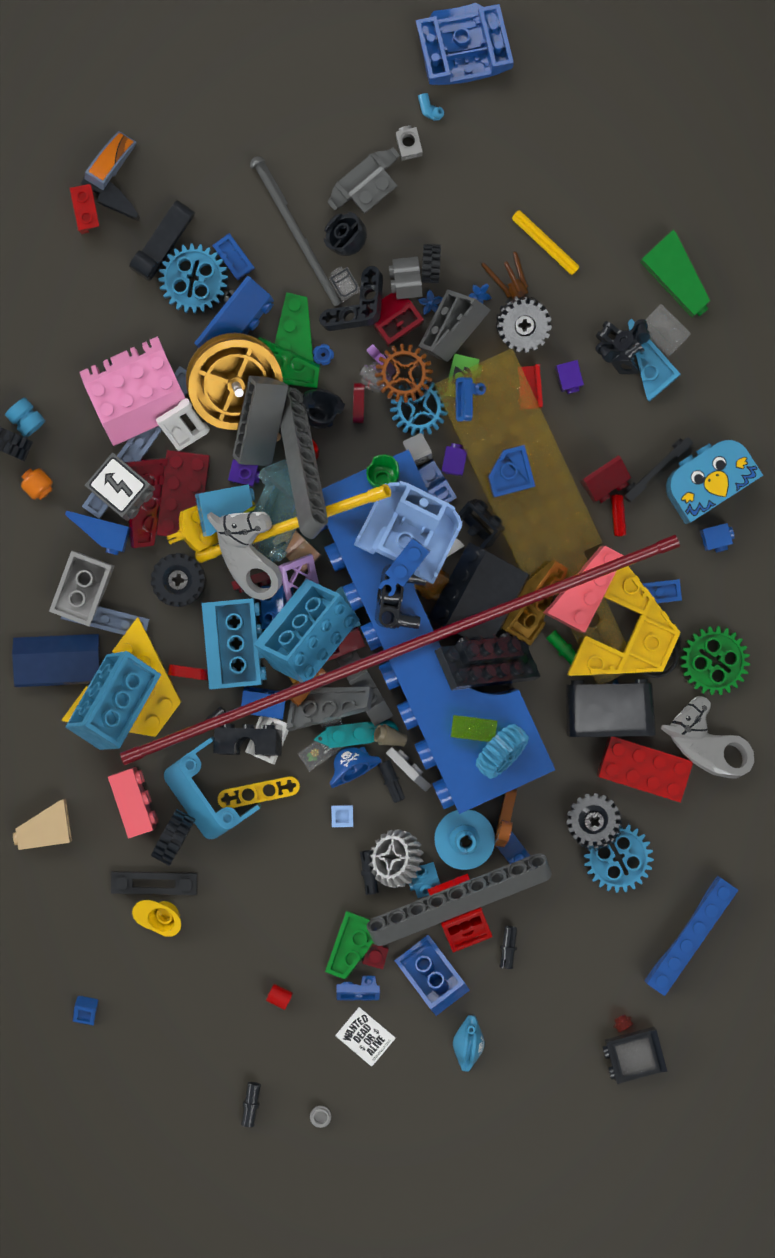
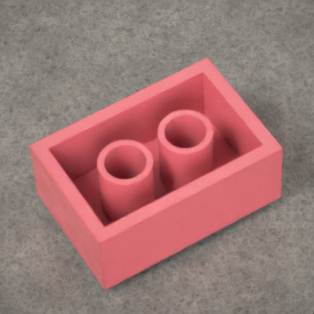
[108,767,159,839]

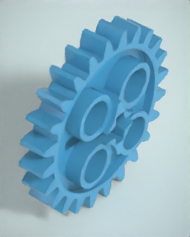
[158,243,228,314]
[584,825,654,893]

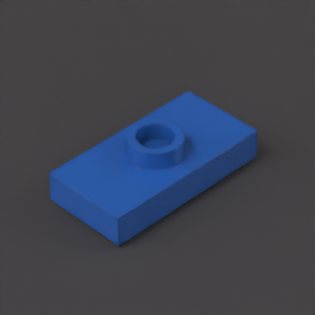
[212,233,255,281]

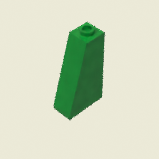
[640,230,710,318]

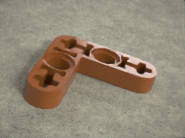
[494,788,517,848]

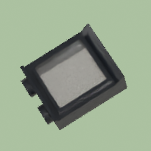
[602,1027,668,1084]

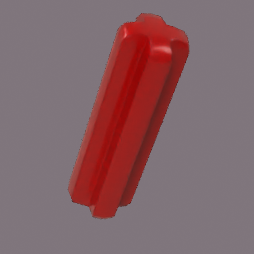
[611,494,626,537]

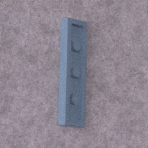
[61,606,150,635]

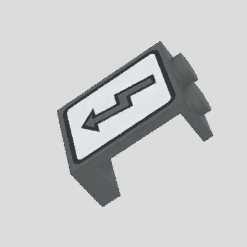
[85,453,155,521]

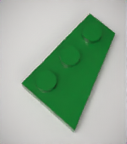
[275,292,313,362]
[258,337,320,388]
[325,911,374,979]

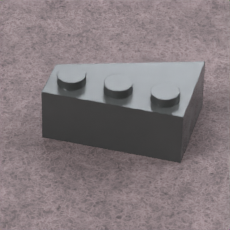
[418,289,491,362]

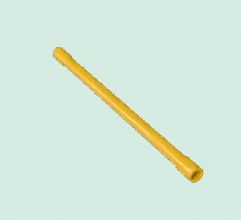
[195,484,391,563]

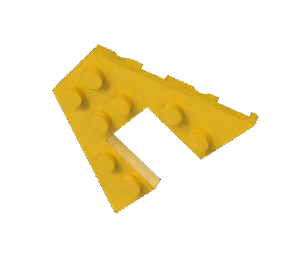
[567,566,681,676]
[62,617,182,737]

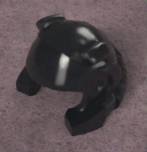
[302,388,345,429]

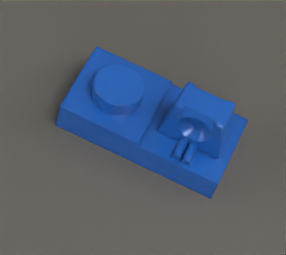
[337,976,380,1000]

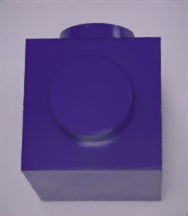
[228,460,262,487]

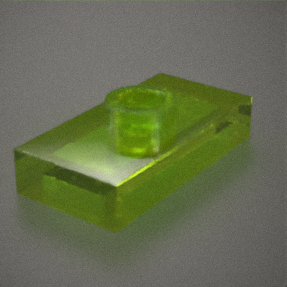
[450,715,497,742]

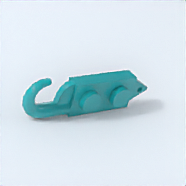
[314,720,399,749]

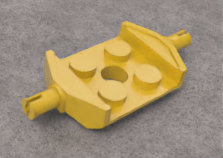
[167,501,256,552]

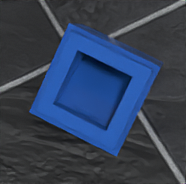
[73,996,98,1026]

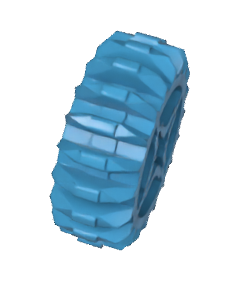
[390,379,448,436]
[476,724,529,779]

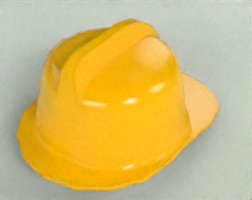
[132,900,182,937]

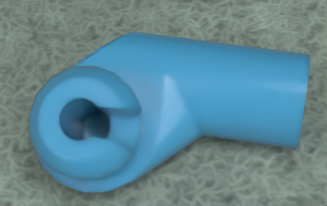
[418,93,444,121]

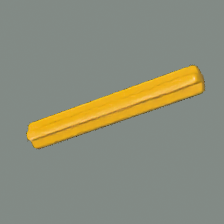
[512,210,579,275]

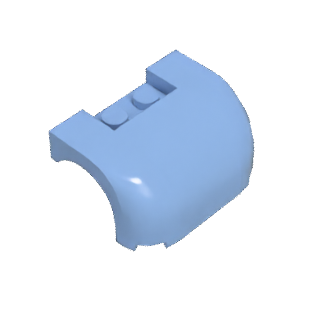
[354,481,463,584]

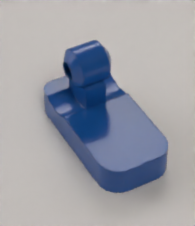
[456,377,486,422]
[496,831,530,864]

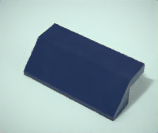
[12,634,101,687]

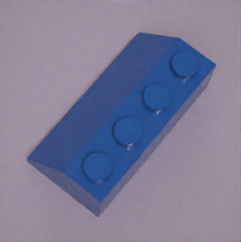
[194,276,274,348]

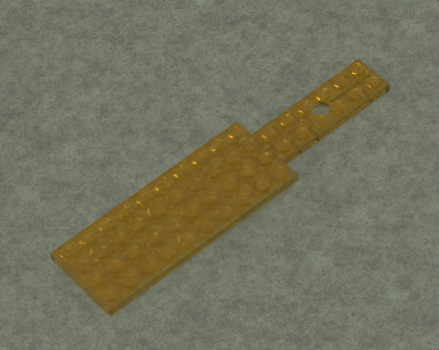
[434,349,627,684]

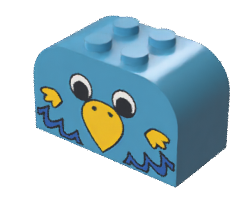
[666,440,763,524]

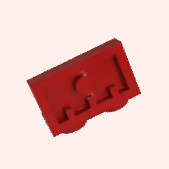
[70,184,99,234]

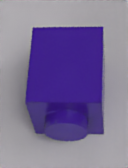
[555,360,584,394]
[441,443,468,477]

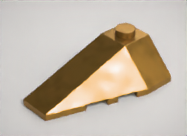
[502,559,568,646]

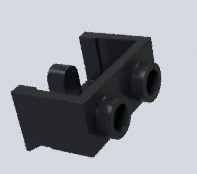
[458,499,506,549]

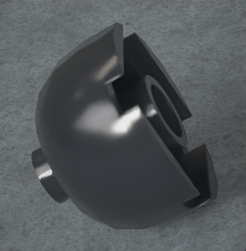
[323,212,367,256]

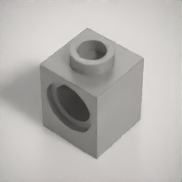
[395,125,422,161]

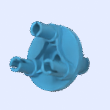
[434,809,495,870]

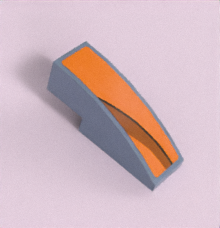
[85,131,137,190]

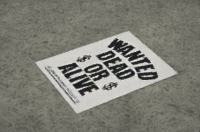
[335,1007,395,1066]

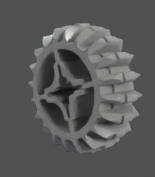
[369,829,424,888]

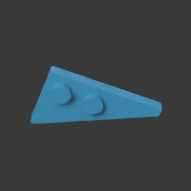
[628,318,681,402]

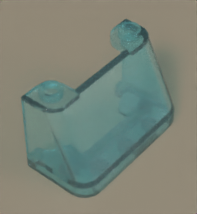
[251,459,297,562]

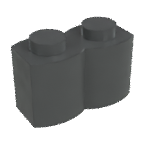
[389,257,422,299]

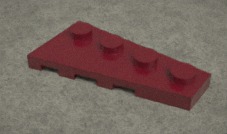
[125,458,167,548]

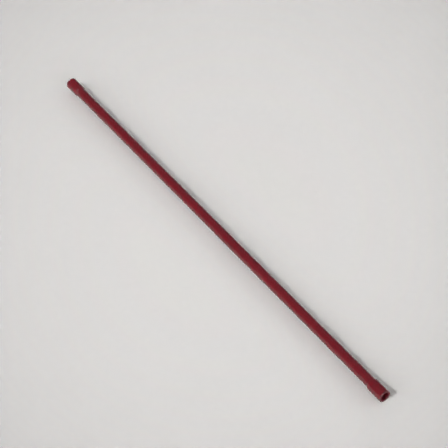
[120,535,680,765]

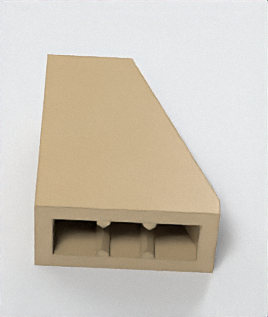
[13,799,72,850]

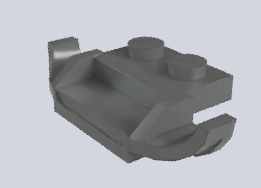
[328,147,400,214]

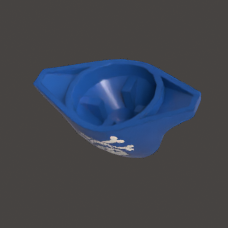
[330,747,381,788]

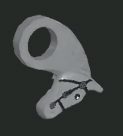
[207,512,282,600]
[661,696,754,778]

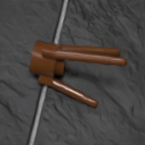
[481,251,529,300]

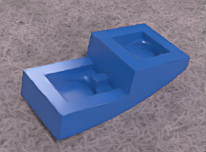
[418,459,457,503]

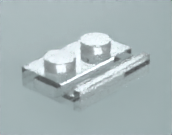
[646,304,691,356]

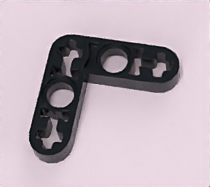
[319,266,383,331]

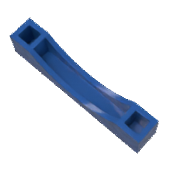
[644,876,738,996]

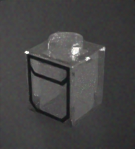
[329,267,360,303]

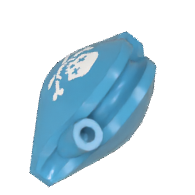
[453,1015,485,1072]

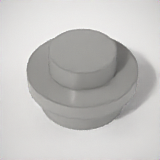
[310,1106,331,1128]

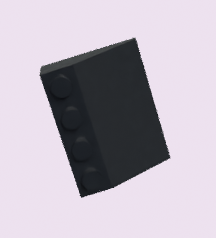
[428,542,530,640]

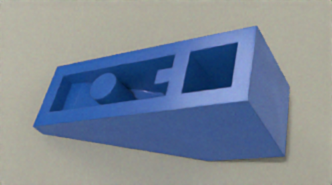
[65,511,130,555]

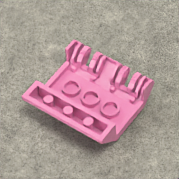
[80,336,186,446]

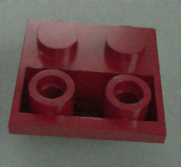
[367,293,424,347]

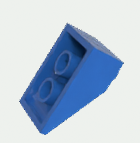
[394,935,470,1016]

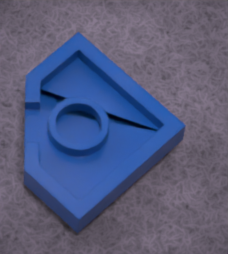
[488,445,536,498]

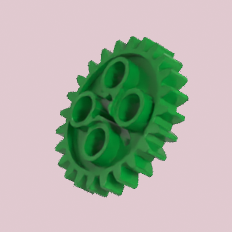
[680,626,750,695]

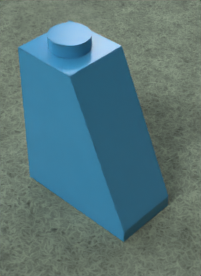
[195,484,255,537]

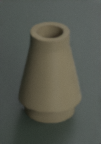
[374,724,407,747]

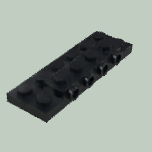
[435,633,541,691]

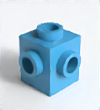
[409,862,440,898]

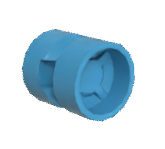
[5,397,46,438]

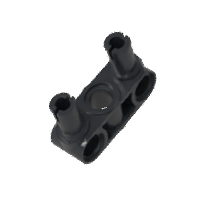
[375,564,427,629]

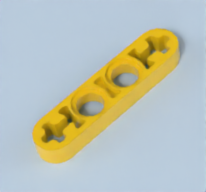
[218,776,300,808]

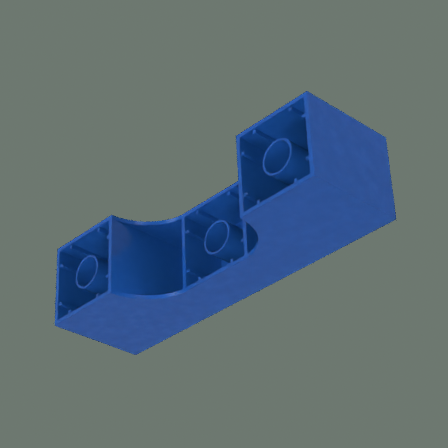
[320,449,555,814]

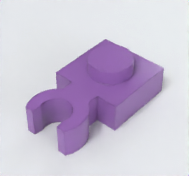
[367,344,396,378]

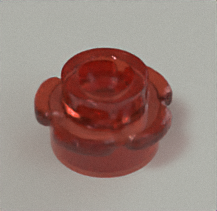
[613,1014,634,1033]

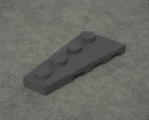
[286,687,373,731]

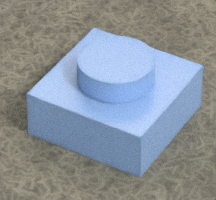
[331,805,353,827]

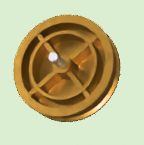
[186,333,283,430]

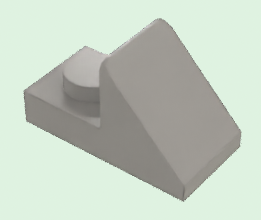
[403,433,432,466]

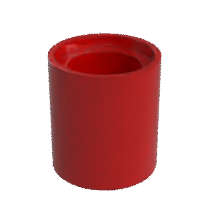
[266,984,293,1010]

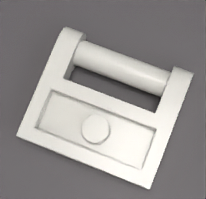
[156,399,210,451]

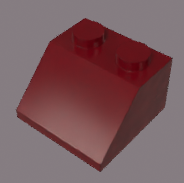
[580,455,631,503]

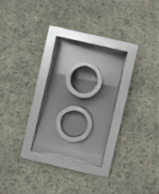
[49,551,115,627]

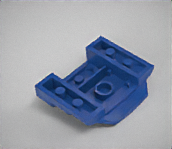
[416,3,514,85]

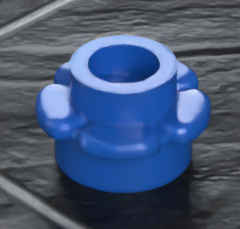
[313,344,334,365]

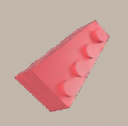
[543,546,624,633]

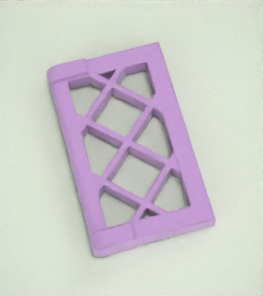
[278,554,319,602]

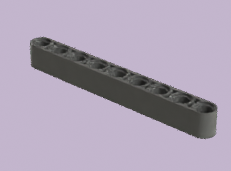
[280,387,328,539]
[367,853,552,946]

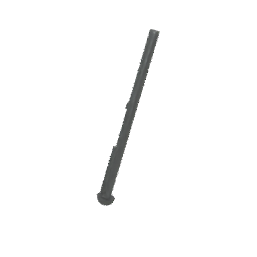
[250,156,341,307]

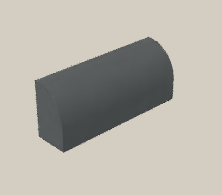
[232,376,288,466]

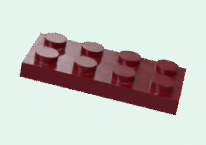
[157,450,210,536]

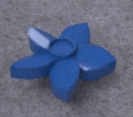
[468,284,492,304]
[418,290,443,315]

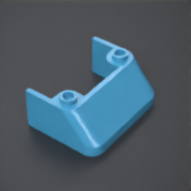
[164,736,261,839]

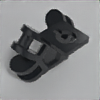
[596,319,651,374]

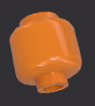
[21,468,53,500]

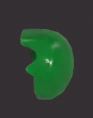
[366,454,400,488]

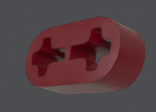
[353,383,365,423]

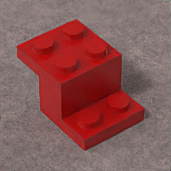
[428,874,493,953]

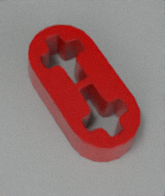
[168,664,208,681]

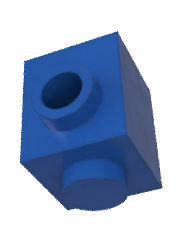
[700,523,735,552]

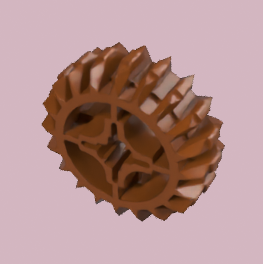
[375,344,433,403]

